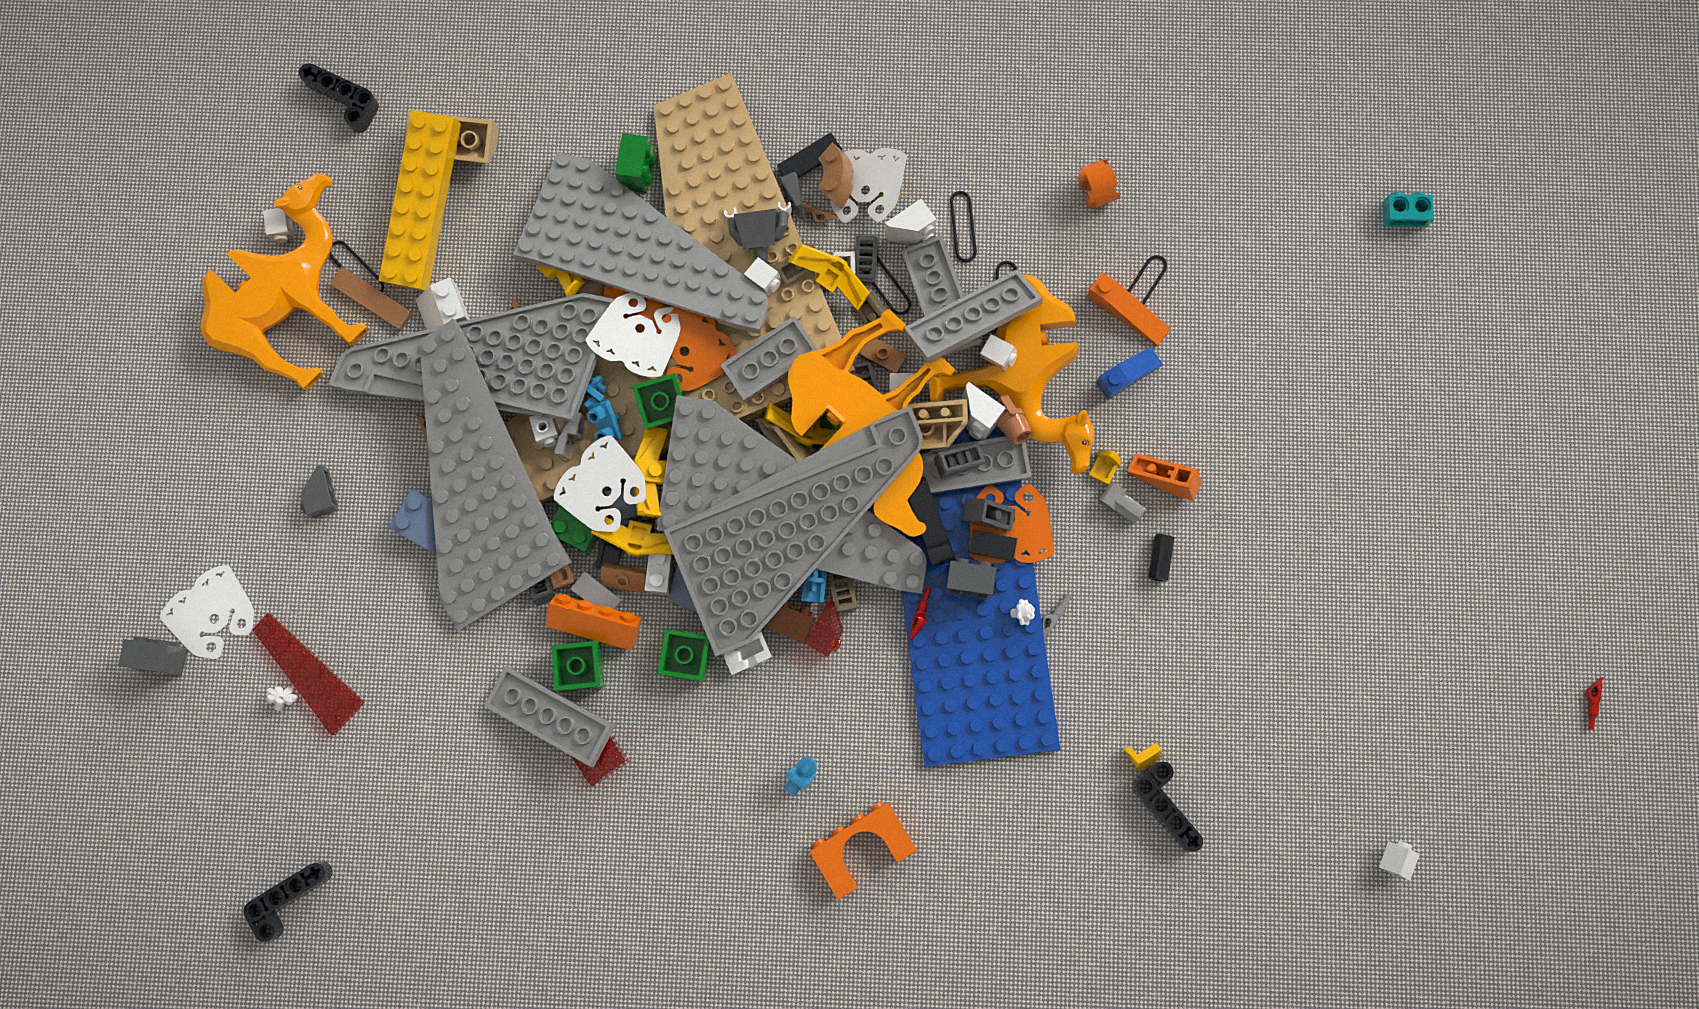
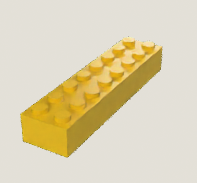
[378,109,461,291]

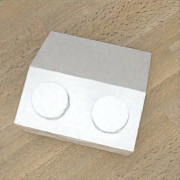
[885,199,936,245]
[416,278,470,330]
[961,382,1005,440]

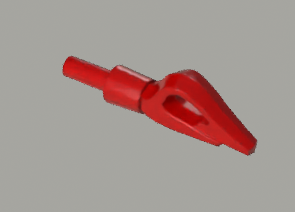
[909,587,931,639]
[1585,677,1604,730]

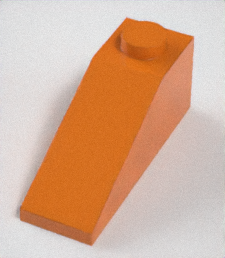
[1127,453,1202,501]

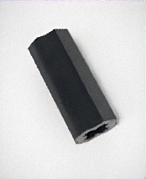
[1148,534,1175,582]

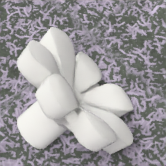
[267,687,298,711]

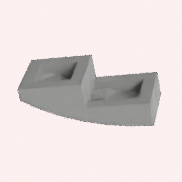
[554,413,586,460]
[571,571,622,610]

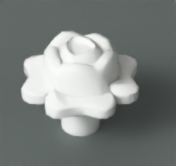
[1010,599,1035,626]

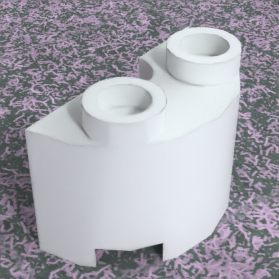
[723,632,772,675]

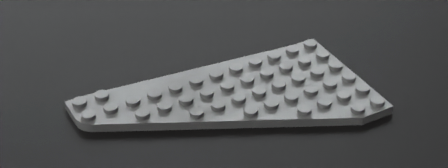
[513,152,769,334]
[328,293,615,423]
[420,319,572,631]
[657,395,927,594]
[664,406,923,657]

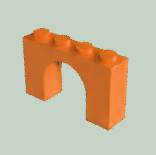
[809,801,917,900]

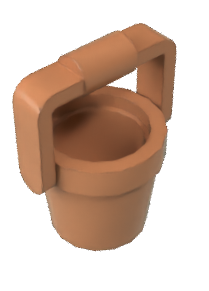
[997,395,1032,445]

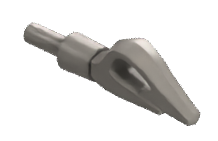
[1042,593,1072,641]

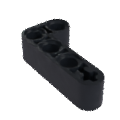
[298,63,379,133]
[909,476,955,567]
[1132,761,1203,852]
[243,862,333,942]

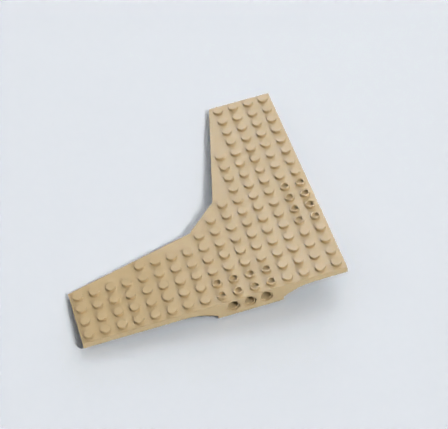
[505,73,856,503]

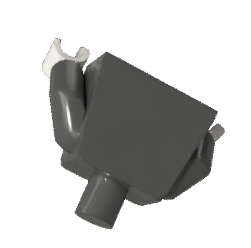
[724,202,792,260]

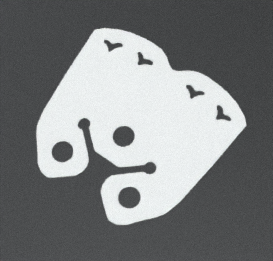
[831,148,907,223]
[586,292,681,377]
[554,436,646,532]
[160,565,254,659]

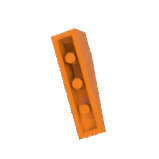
[1086,272,1171,347]

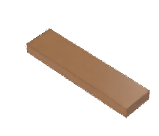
[330,266,414,330]

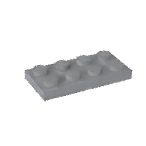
[721,316,818,402]

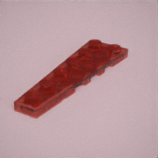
[252,613,365,736]

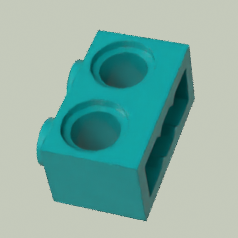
[1382,192,1434,227]

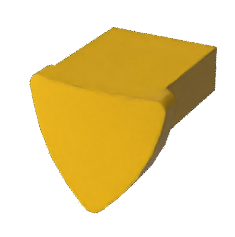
[1088,450,1122,486]
[1123,743,1162,772]

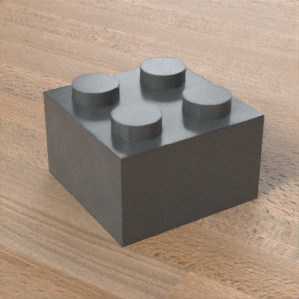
[945,558,996,600]
[118,636,188,676]

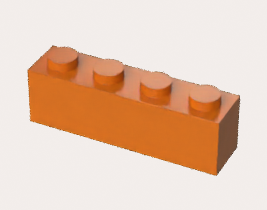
[545,594,642,650]

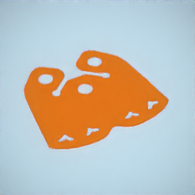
[655,307,737,391]
[969,484,1054,564]

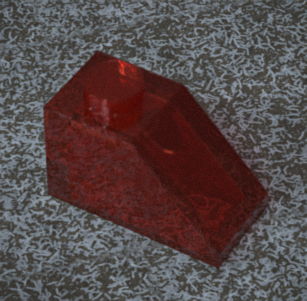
[805,600,844,657]

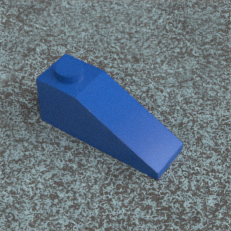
[1096,347,1163,400]

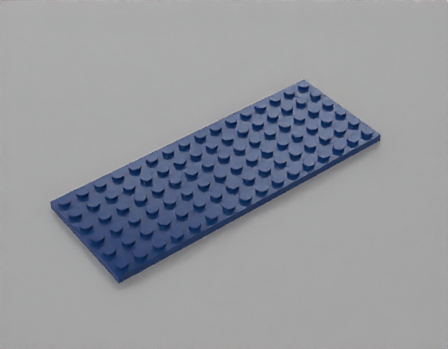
[893,398,1061,767]

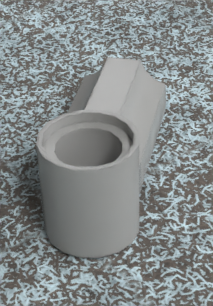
[1098,482,1146,525]

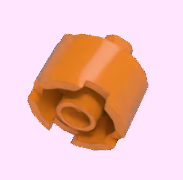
[1077,158,1120,208]

